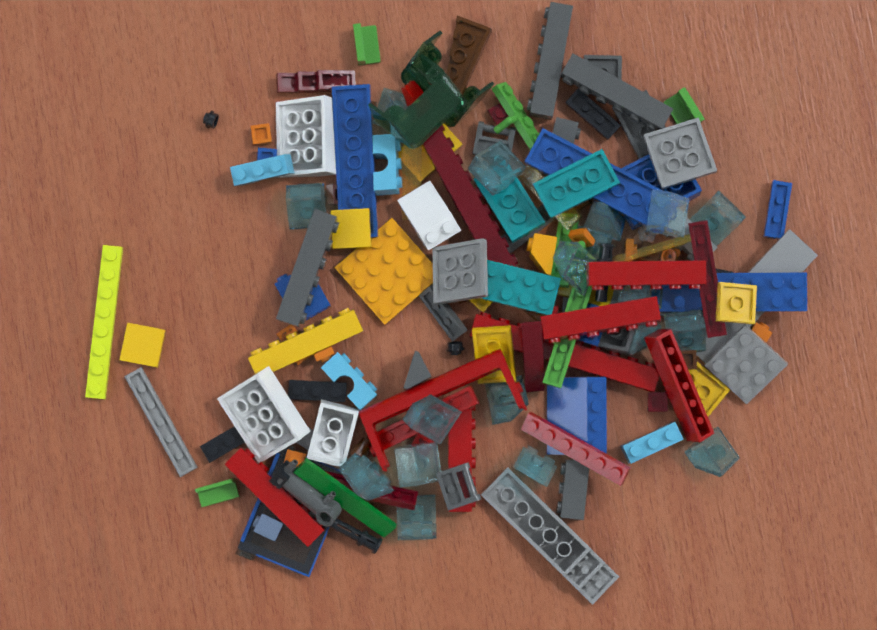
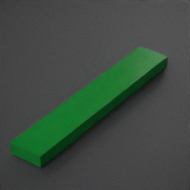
[293,458,397,538]

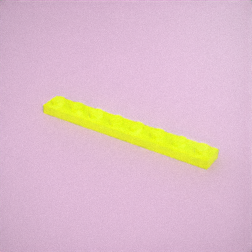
[85,245,123,399]

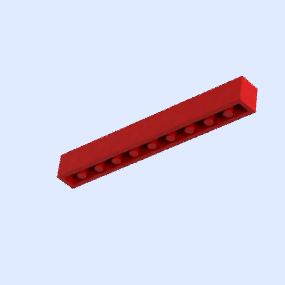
[469,312,659,392]

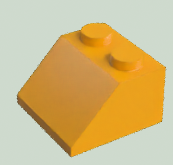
[526,233,557,276]

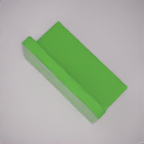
[353,23,381,66]
[664,87,705,124]
[195,478,240,507]

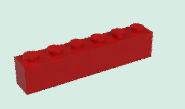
[586,260,706,290]
[540,296,661,344]
[644,329,715,442]
[448,395,476,512]
[224,448,324,547]

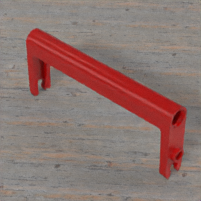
[359,348,527,472]

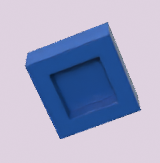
[257,147,277,161]

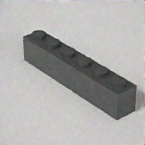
[527,2,573,120]
[560,53,673,131]
[276,209,339,327]

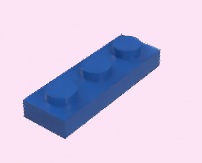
[763,180,792,239]

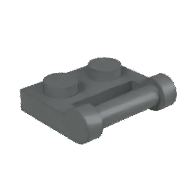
[472,121,516,161]
[436,462,481,511]

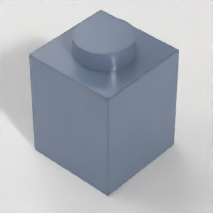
[252,513,284,541]

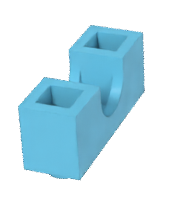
[372,134,402,196]
[230,154,295,186]
[321,352,377,410]
[620,422,683,464]

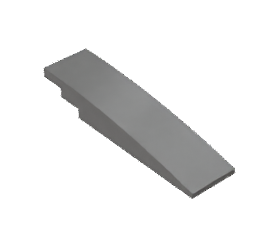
[682,229,818,363]
[481,467,619,605]

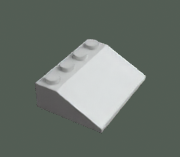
[276,95,336,178]
[217,366,310,463]

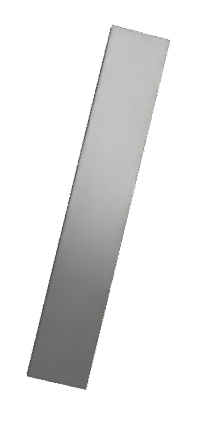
[124,367,198,477]

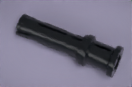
[595,242,616,302]
[329,519,383,554]

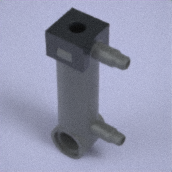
[269,460,342,527]

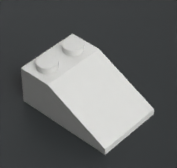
[397,181,461,250]
[307,399,359,468]

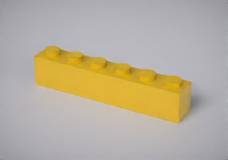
[248,307,363,374]

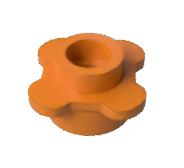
[660,246,681,261]

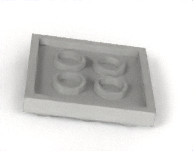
[643,117,717,190]
[432,238,488,305]
[704,324,788,404]

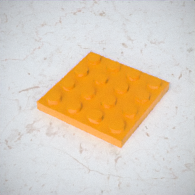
[334,218,433,325]

